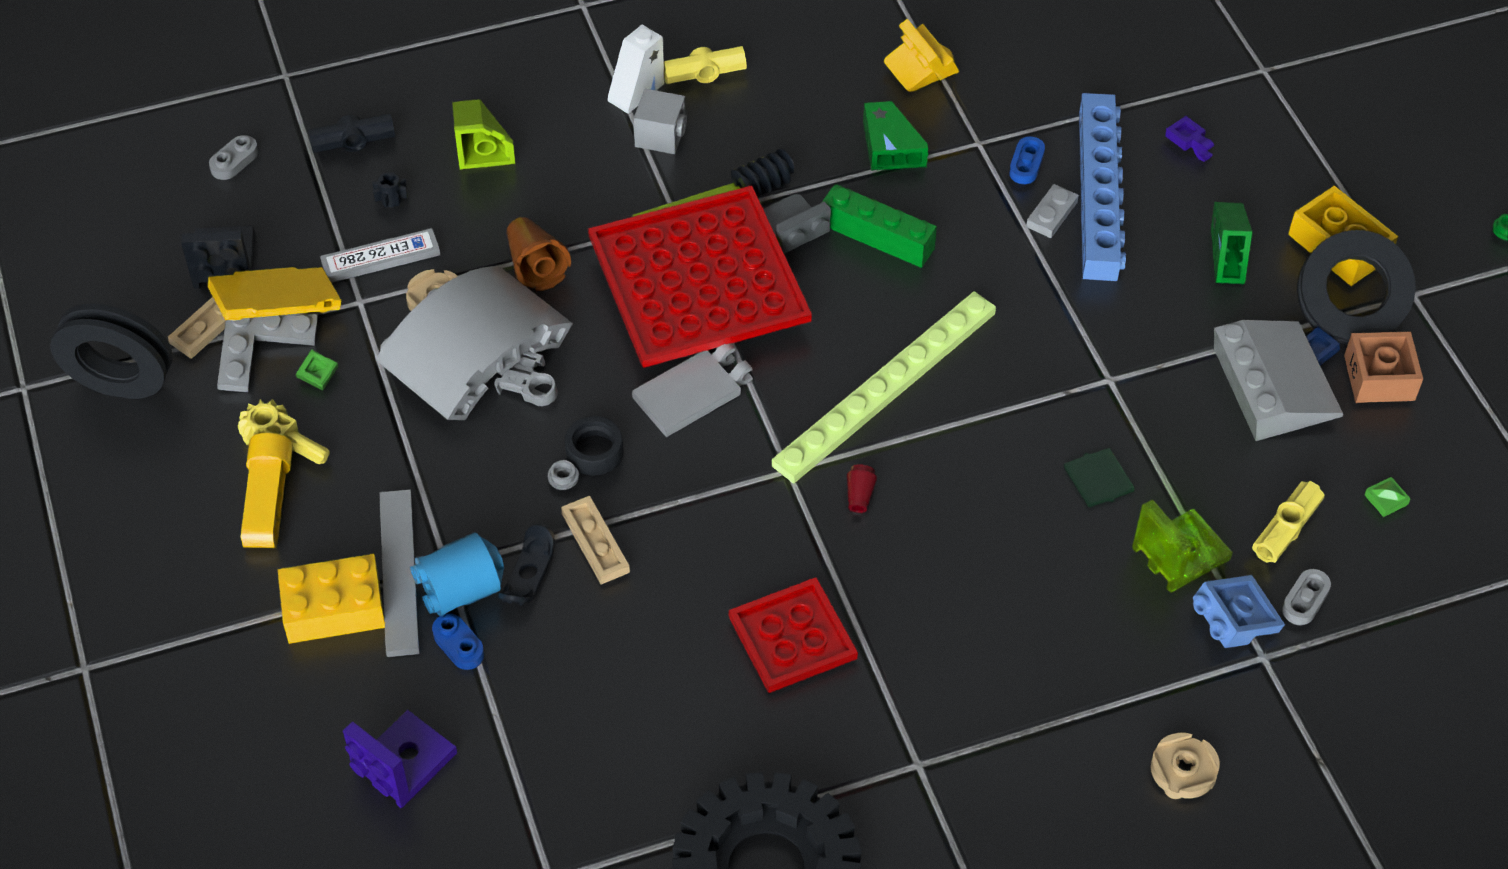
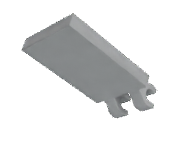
[632,344,753,437]

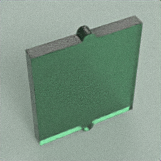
[1064,448,1135,507]

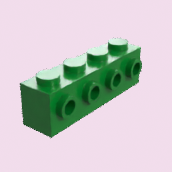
[822,184,937,268]

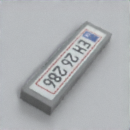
[320,228,440,283]

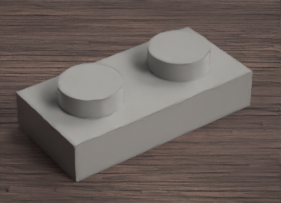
[1026,184,1079,238]

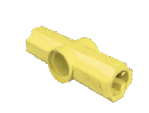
[664,46,747,84]
[1252,481,1325,563]

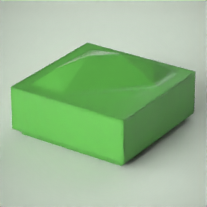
[296,349,338,391]
[1365,477,1410,517]

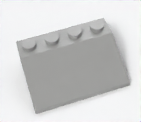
[1214,320,1343,441]

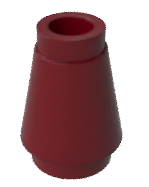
[847,464,877,513]

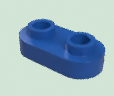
[1009,136,1045,184]
[432,614,484,670]

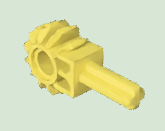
[238,399,330,464]

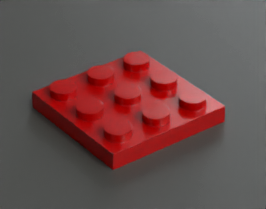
[729,577,858,693]

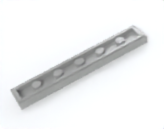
[379,489,420,657]

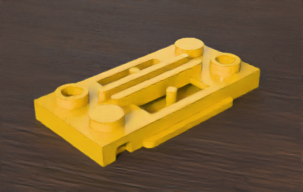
[208,267,341,320]

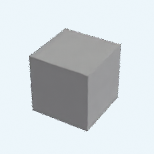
[634,89,687,154]

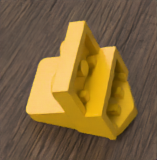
[884,19,960,92]

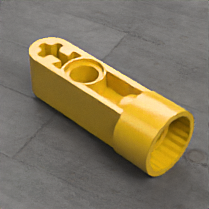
[241,433,293,548]

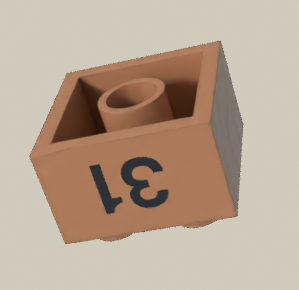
[1344,332,1423,403]

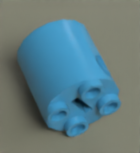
[410,532,504,617]

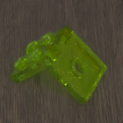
[1132,499,1233,593]

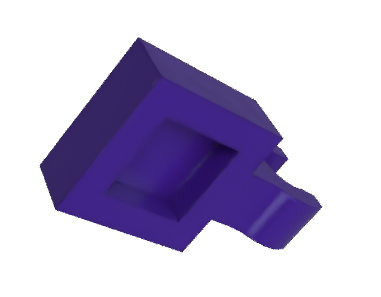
[1165,116,1214,162]

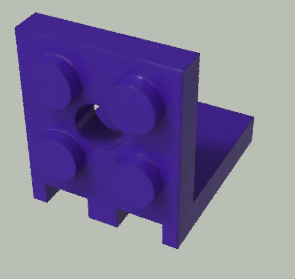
[343,710,457,808]

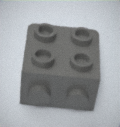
[763,194,831,254]

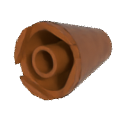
[507,217,571,291]

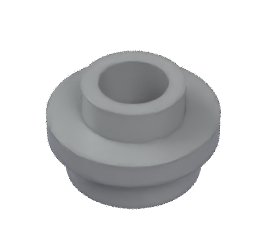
[548,460,579,490]

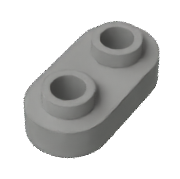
[209,135,258,180]
[1282,569,1331,625]

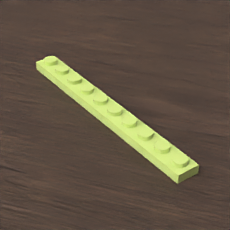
[772,291,996,484]

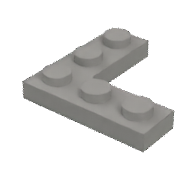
[217,313,318,392]

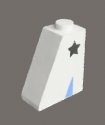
[608,24,664,114]

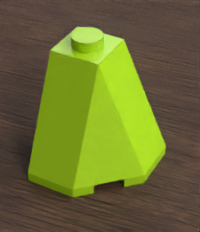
[452,99,515,170]

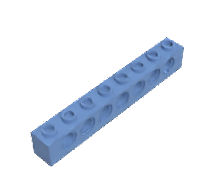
[1079,93,1126,281]

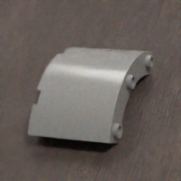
[375,266,573,420]

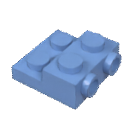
[1193,575,1285,648]

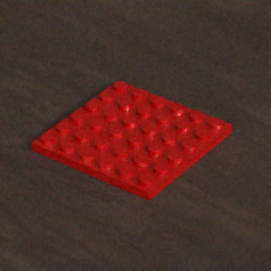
[588,186,812,368]

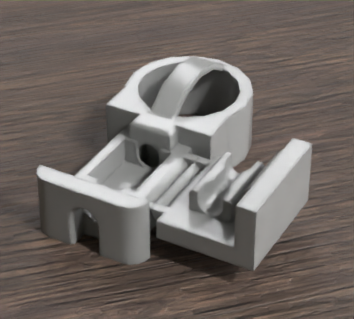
[494,351,558,406]

